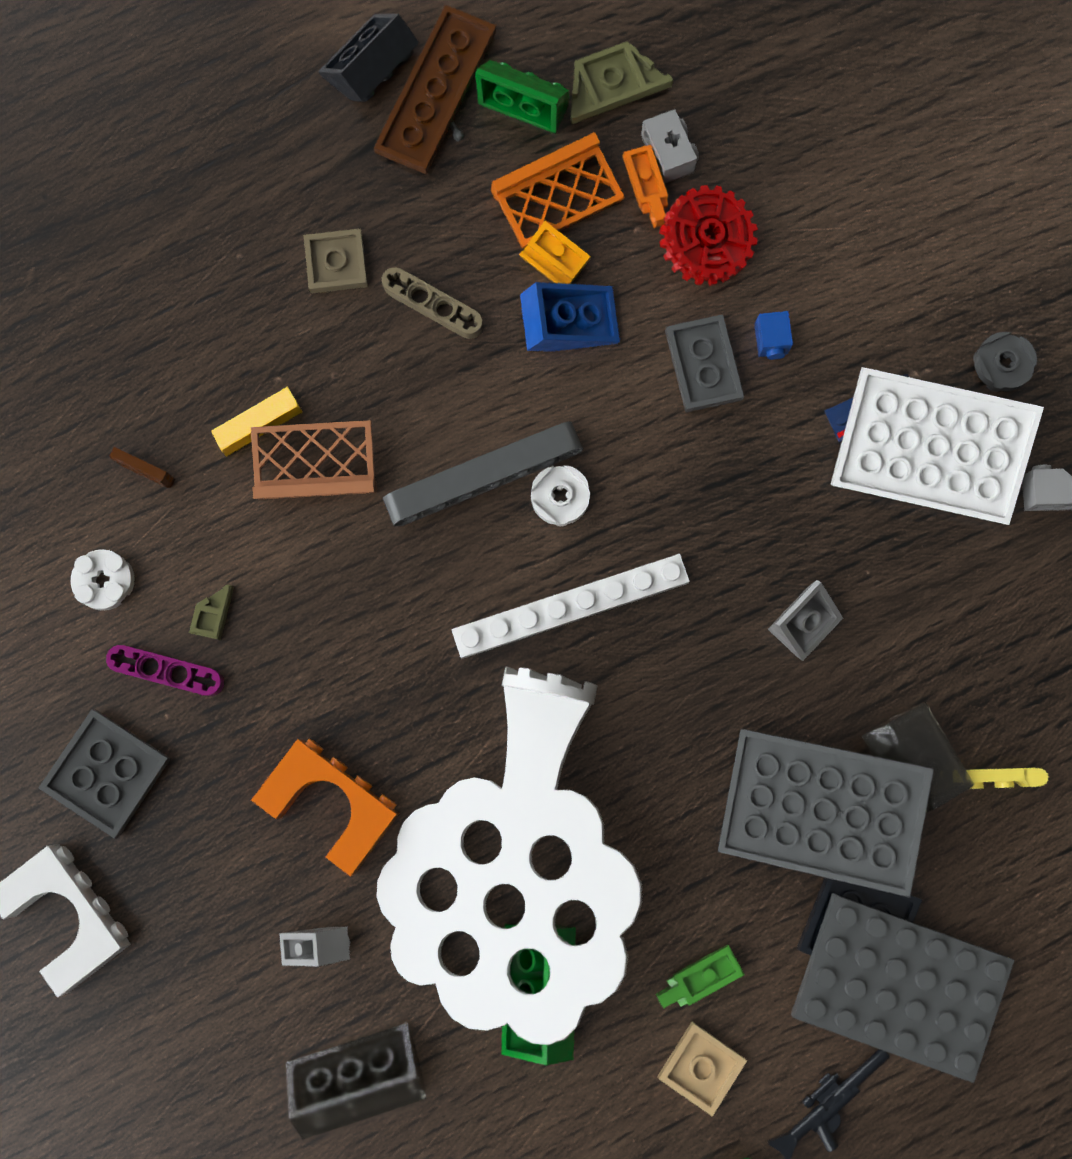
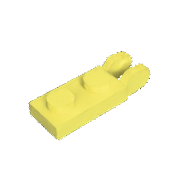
[952,768,1049,789]

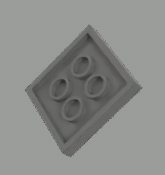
[38,709,171,838]

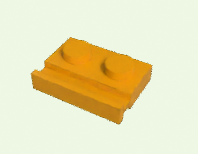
[519,221,591,284]

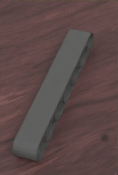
[383,421,583,527]

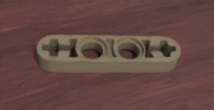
[382,267,483,339]

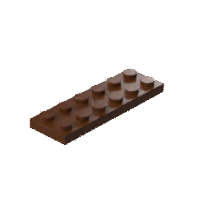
[374,5,497,175]

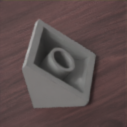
[768,580,843,661]

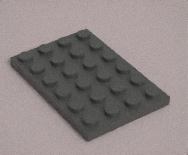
[718,729,933,897]
[791,893,1014,1083]

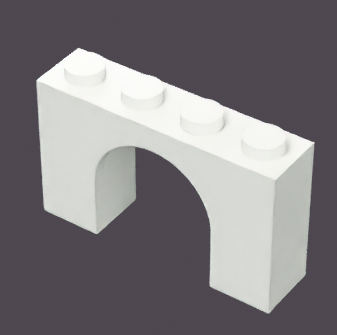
[0,844,130,997]

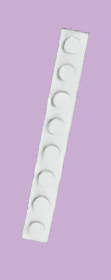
[451,554,690,659]

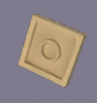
[658,1022,747,1117]

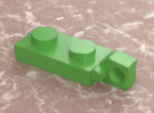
[656,944,744,1008]

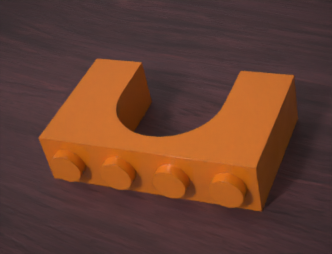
[251,738,400,876]

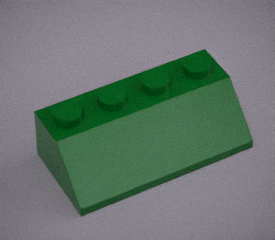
[501,923,576,1066]

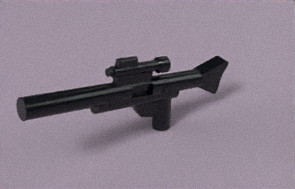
[768,1049,890,1159]

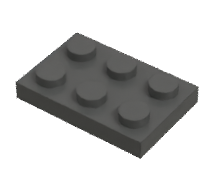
[665,314,744,413]

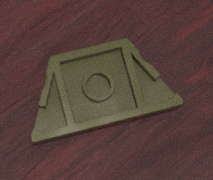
[571,41,673,124]

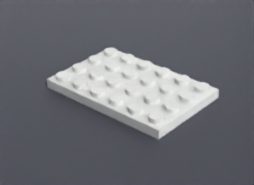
[831,367,1044,525]

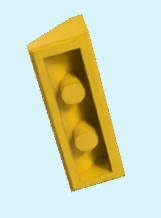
[211,387,303,456]

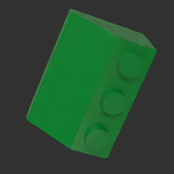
[475,60,569,134]

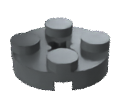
[973,332,1037,392]

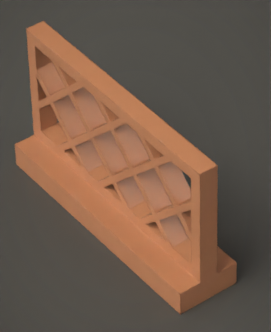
[251,420,377,500]

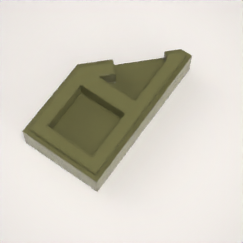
[189,584,234,641]

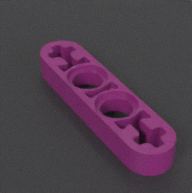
[106,645,224,696]

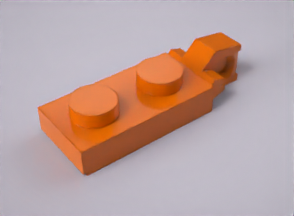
[623,144,668,228]

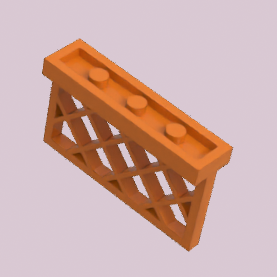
[491,132,624,249]

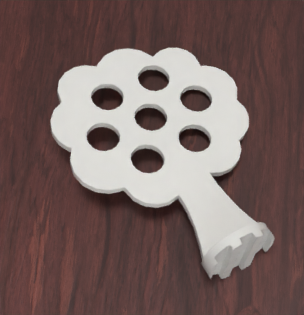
[377,666,642,1044]

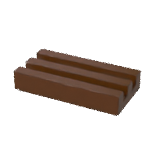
[109,447,175,488]

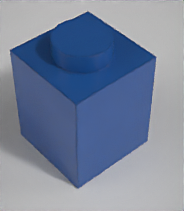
[754,311,793,360]

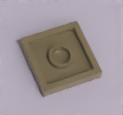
[304,228,368,294]

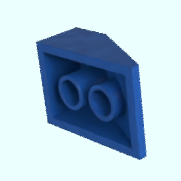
[520,282,620,352]

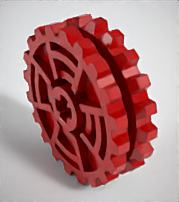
[659,185,758,286]

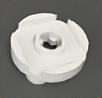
[531,465,590,527]
[71,550,134,610]

